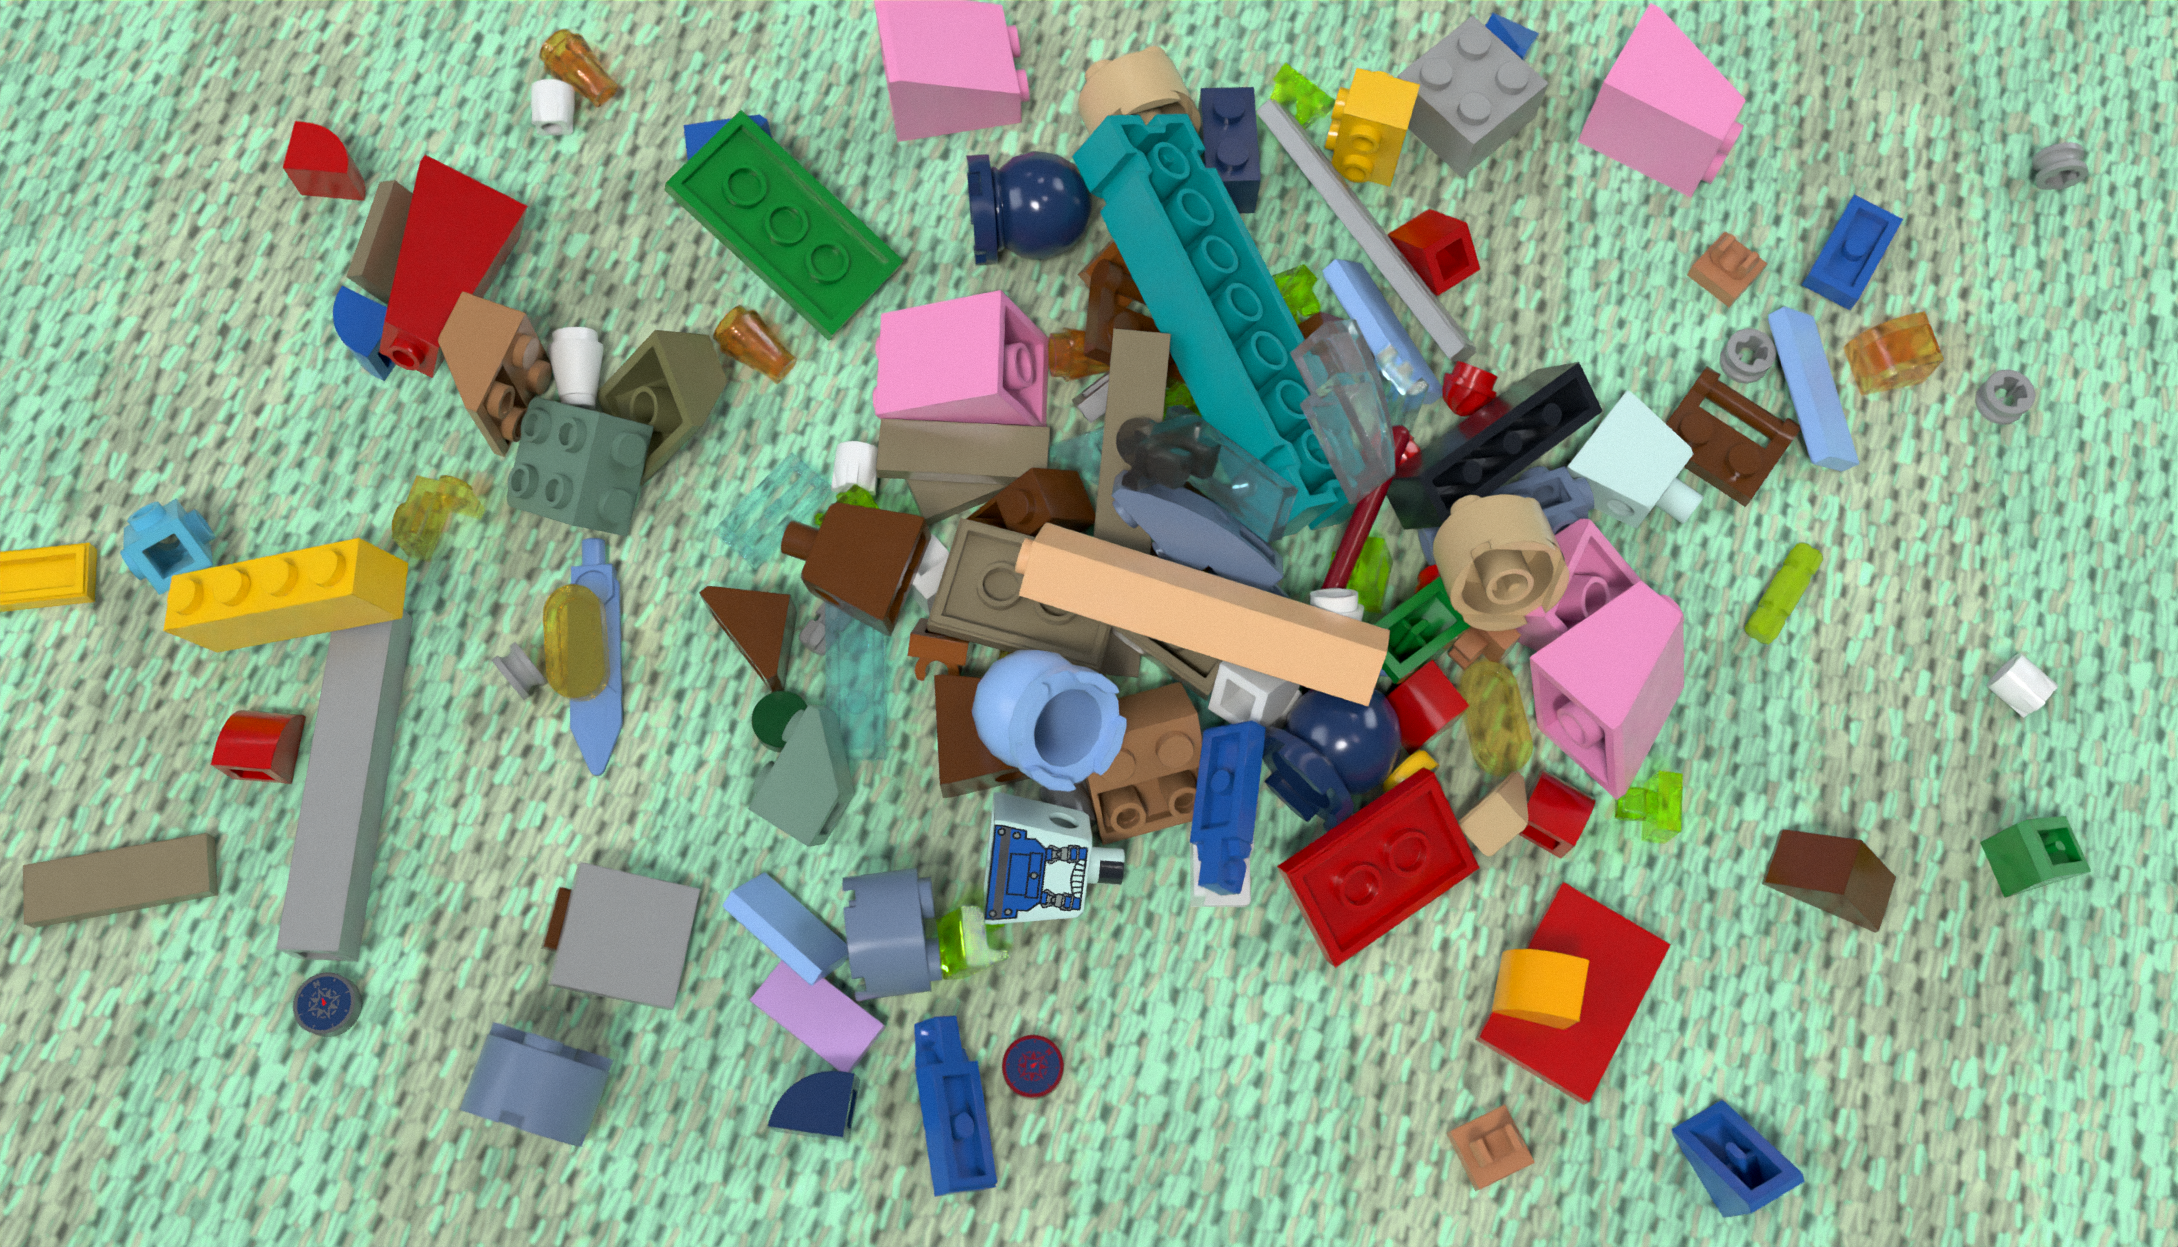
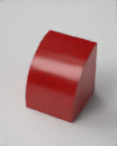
[283,121,365,201]
[1387,208,1481,296]
[1386,660,1470,756]
[211,710,306,784]
[1518,769,1596,859]

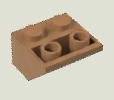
[438,291,552,457]
[1085,682,1202,845]

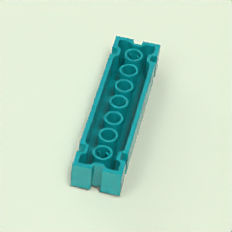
[1072,114,1372,541]

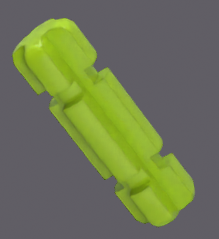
[1745,542,1823,645]

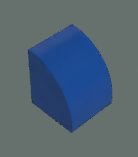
[333,286,396,381]

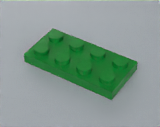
[664,110,904,341]

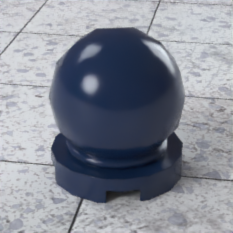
[966,150,1093,266]
[1262,689,1402,832]

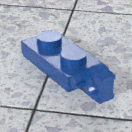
[1190,720,1266,896]
[914,1015,997,1197]

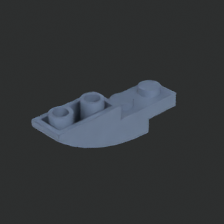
[1111,470,1291,599]

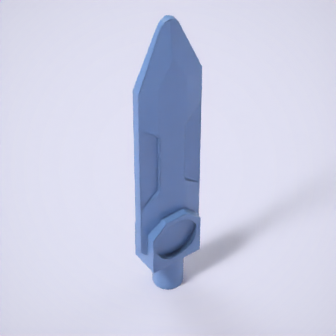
[568,538,623,776]

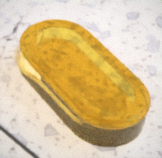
[543,584,610,702]
[1457,661,1533,777]

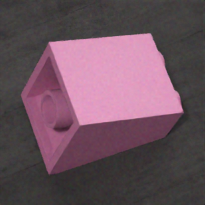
[874,0,1030,142]
[1578,3,1746,198]
[872,290,1049,427]
[1530,581,1685,800]

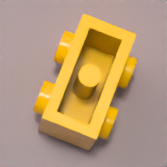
[1324,68,1420,187]

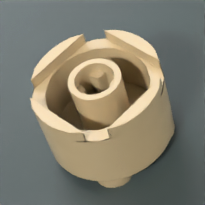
[1078,46,1201,135]
[1433,494,1569,631]

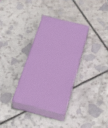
[750,960,886,1073]

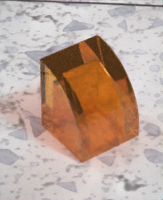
[1843,311,1944,396]

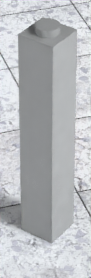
[275,609,413,962]

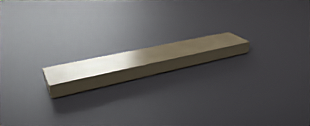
[1094,329,1171,678]

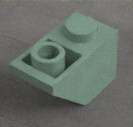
[748,705,855,847]

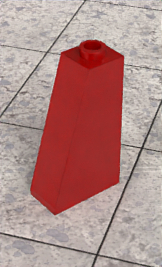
[379,155,528,378]

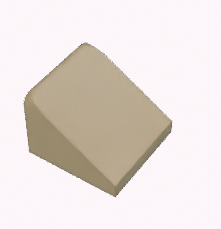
[1459,771,1528,857]

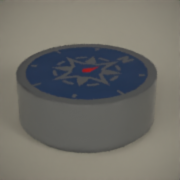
[293,972,362,1037]

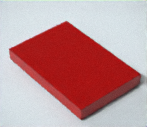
[1277,767,1479,968]
[1475,882,1671,1105]

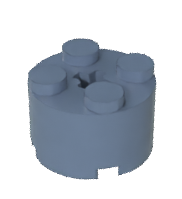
[842,868,943,1001]
[460,1022,614,1147]

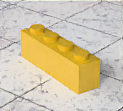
[163,538,409,653]

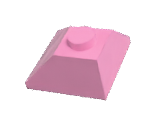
[1515,519,1642,651]

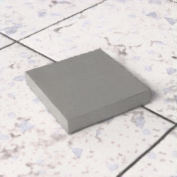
[548,862,700,1011]

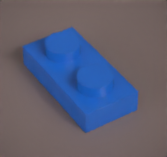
[1802,194,1903,310]

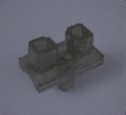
[1116,414,1221,491]

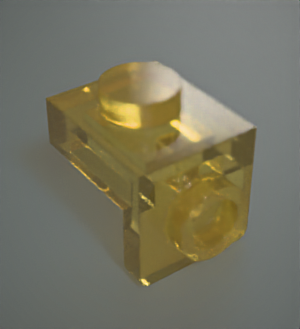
[391,475,485,562]

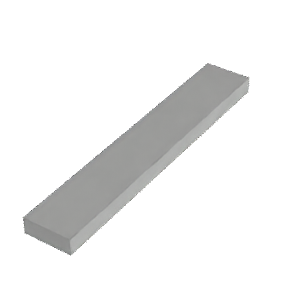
[1256,99,1477,362]

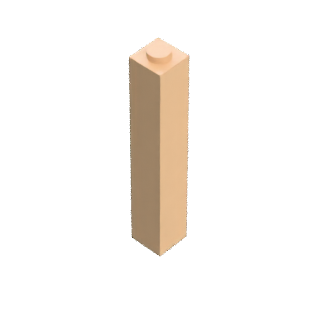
[1015,522,1390,706]

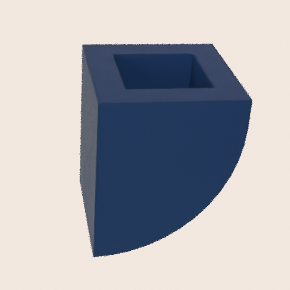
[768,1071,860,1143]

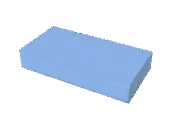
[722,872,849,986]

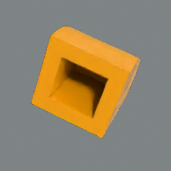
[1492,949,1589,1030]

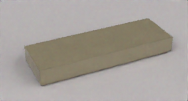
[876,418,1050,485]
[23,833,218,928]

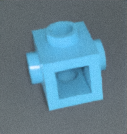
[120,498,215,595]

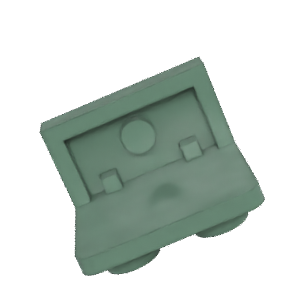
[507,397,654,537]

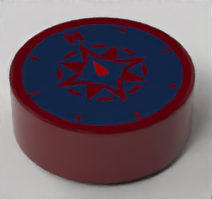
[1002,1035,1064,1100]

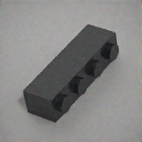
[1386,362,1603,530]

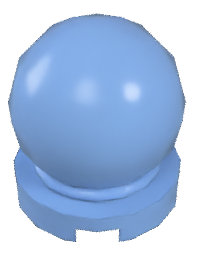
[972,650,1127,792]

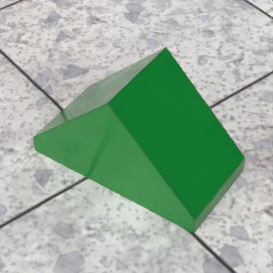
[1374,576,1472,684]
[1980,816,2091,898]

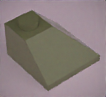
[597,330,728,486]

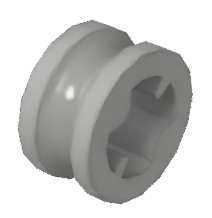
[2032,142,2088,190]
[1719,328,1776,384]
[1975,369,2036,425]
[491,642,548,700]

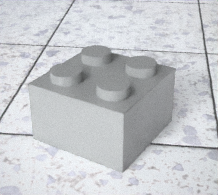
[1397,15,1549,178]

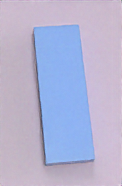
[1322,259,1443,404]
[1768,306,1860,471]

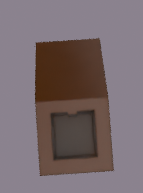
[966,467,1096,537]

